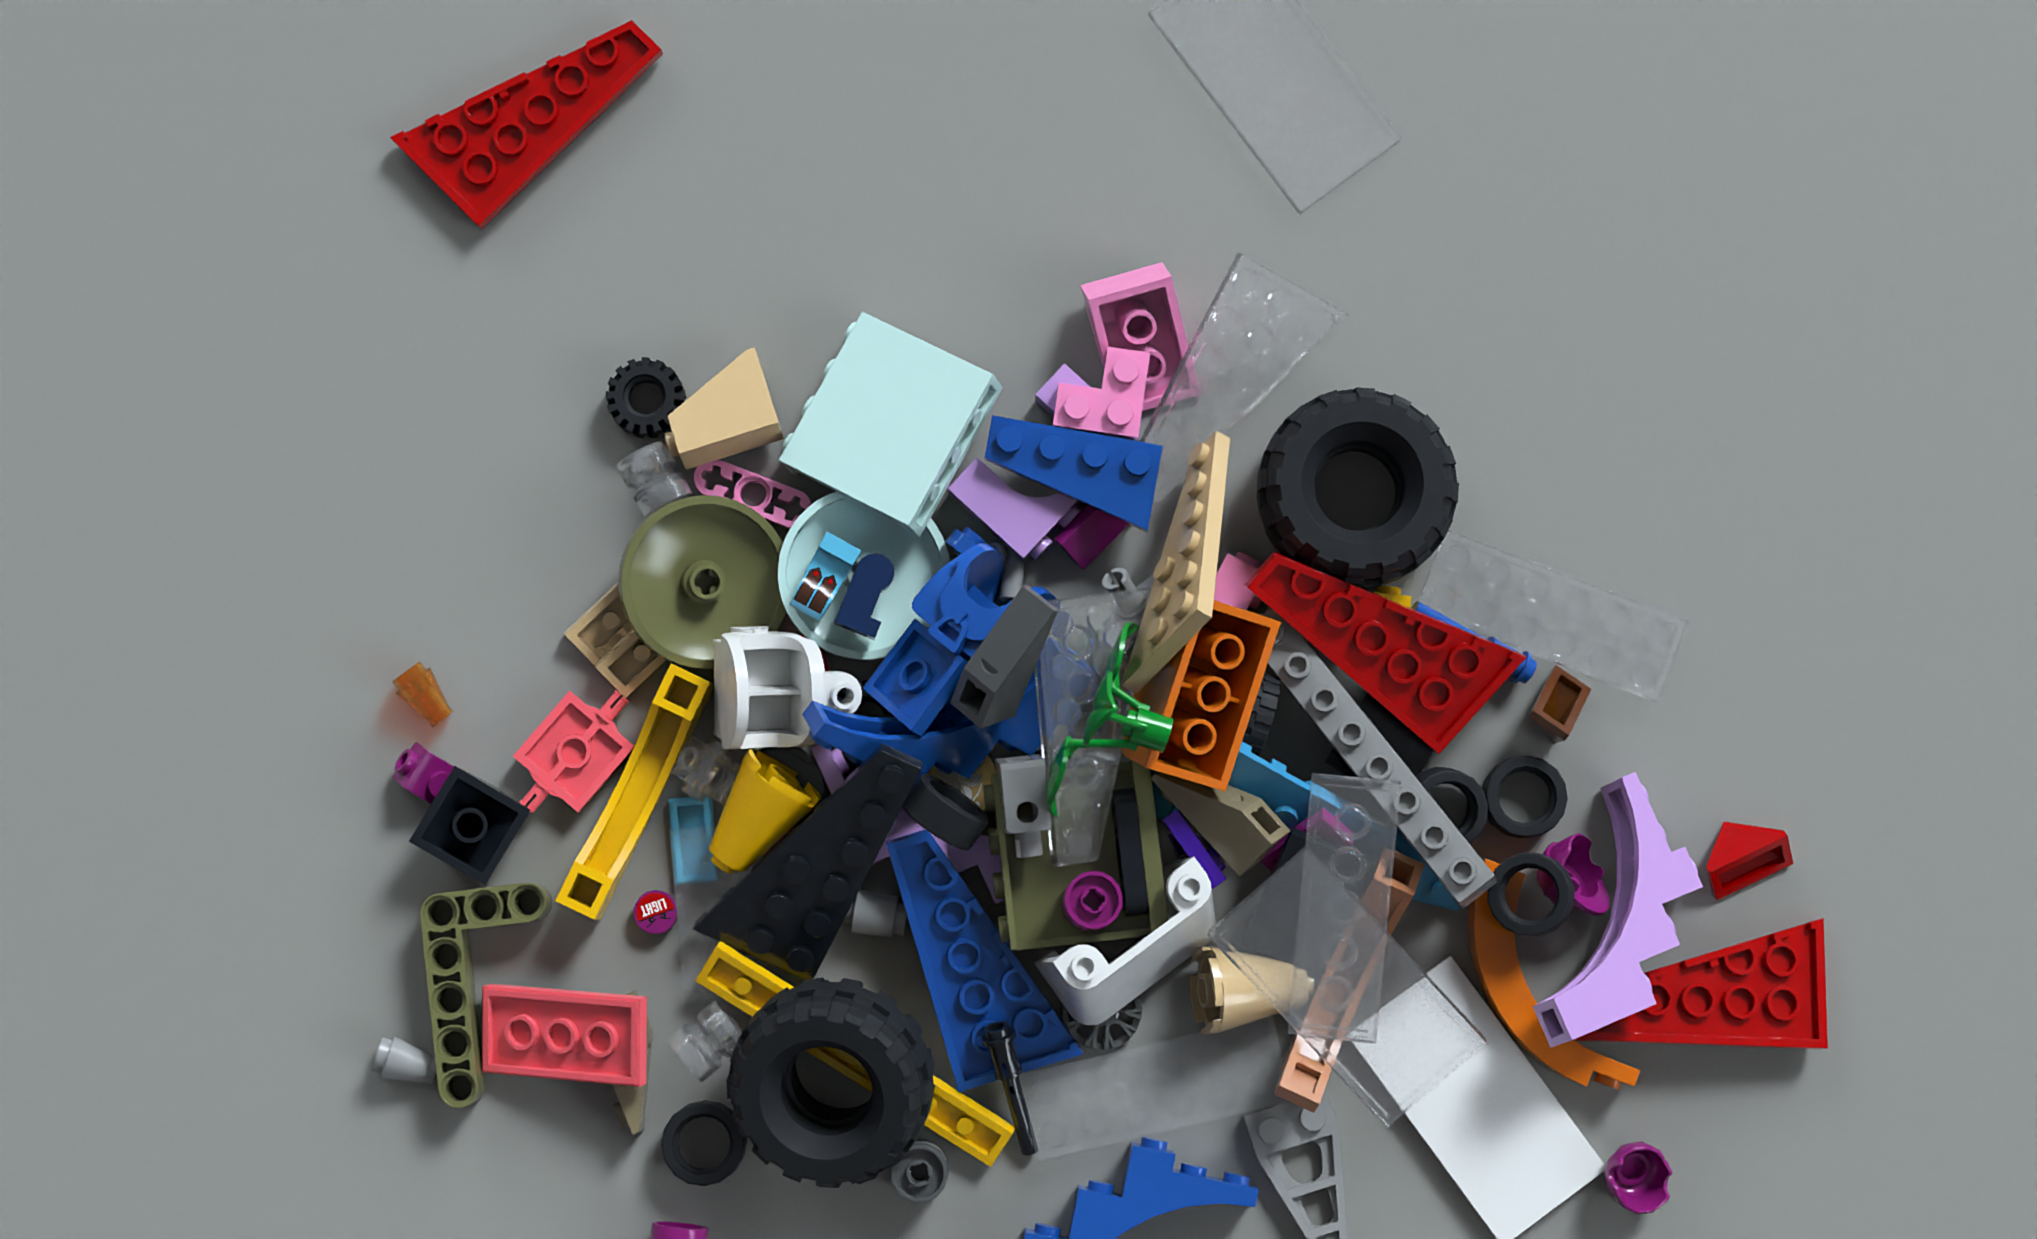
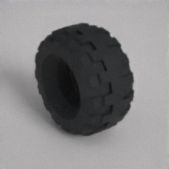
[1256,387,1459,589]
[726,977,935,1188]

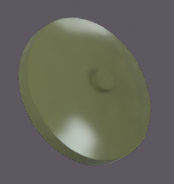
[618,495,786,669]

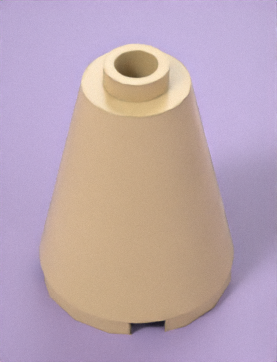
[1189,946,1314,1034]

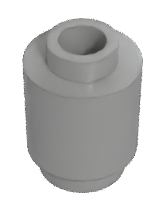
[844,890,907,939]

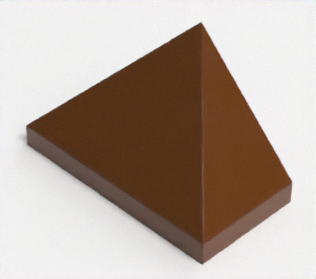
[1529,665,1591,744]

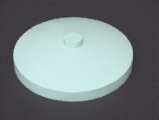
[778,492,950,660]

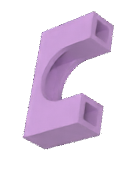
[947,363,1140,562]

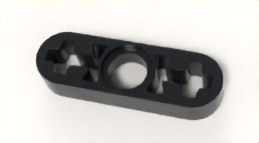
[1111,788,1148,917]

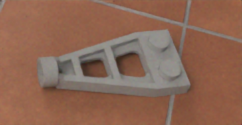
[1243,1089,1348,1239]

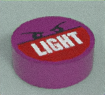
[634,890,679,934]

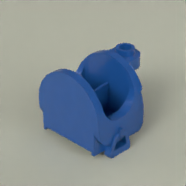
[912,526,1058,661]

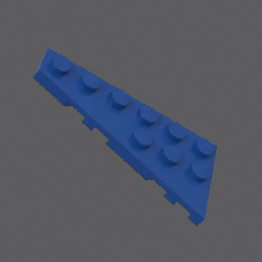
[885,829,1084,1092]

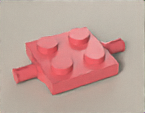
[513,690,635,813]

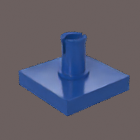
[863,618,968,736]

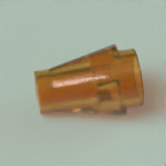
[392,661,453,727]

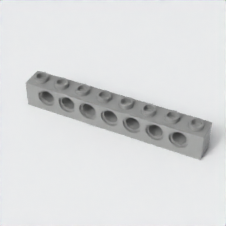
[1262,608,1497,910]

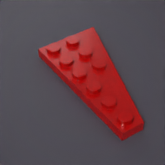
[1245,552,1527,754]
[1571,918,1828,1050]

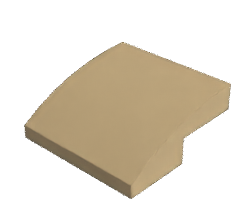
[564,582,666,698]

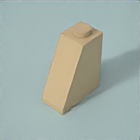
[664,347,784,470]

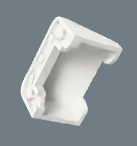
[1034,857,1216,1025]

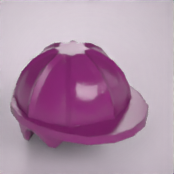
[1537,833,1610,916]

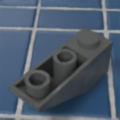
[950,585,1058,729]

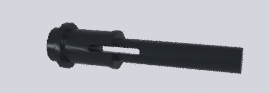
[981,1021,1039,1156]

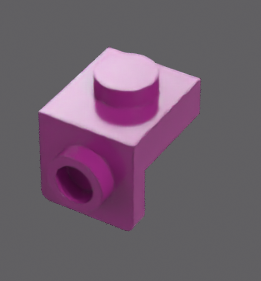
[393,742,454,804]

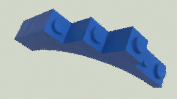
[802,637,1094,784]
[1023,1136,1259,1239]

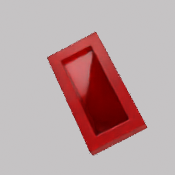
[1706,822,1794,901]

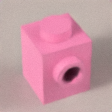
[1214,552,1261,610]

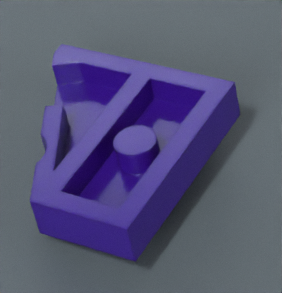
[1162,810,1226,889]

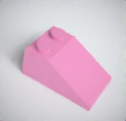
[1080,262,1200,411]

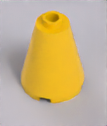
[708,749,821,874]

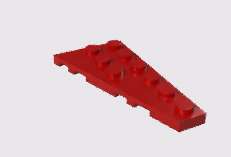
[390,20,663,230]

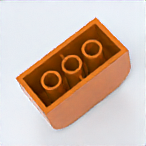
[1120,600,1281,792]

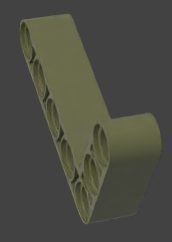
[420,883,553,1108]

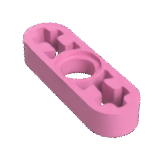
[694,460,812,530]

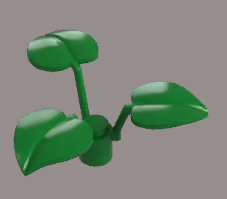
[1046,622,1174,817]

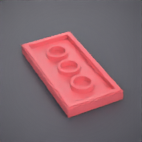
[482,984,647,1087]

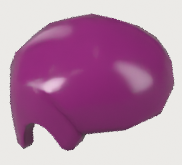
[1604,1141,1672,1215]

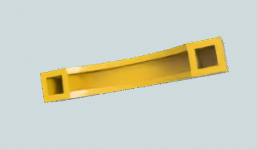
[555,664,714,920]

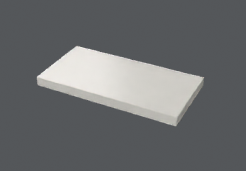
[1345,956,1606,1239]

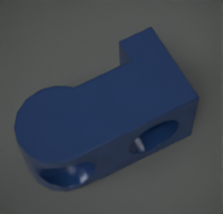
[834,553,894,640]

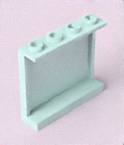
[779,312,1003,537]

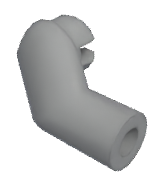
[988,540,1025,602]

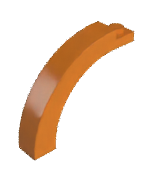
[1468,858,1640,1090]

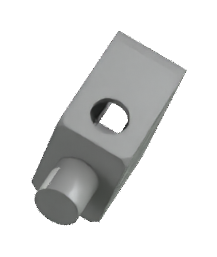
[995,754,1051,858]

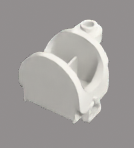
[713,626,862,750]

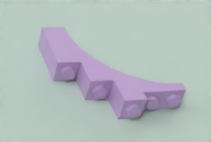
[1533,772,1703,1048]

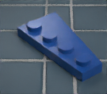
[984,415,1163,532]

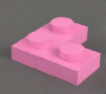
[1053,347,1150,440]

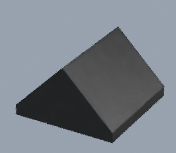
[409,766,531,885]

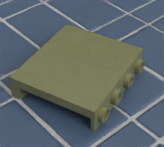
[983,760,1168,952]

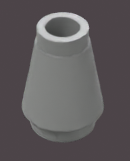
[371,1036,436,1084]

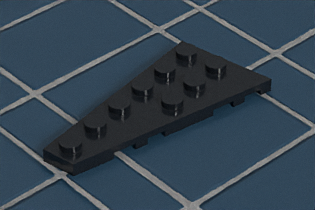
[693,744,923,980]

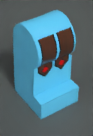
[789,532,862,621]

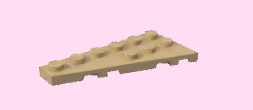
[1122,431,1230,693]

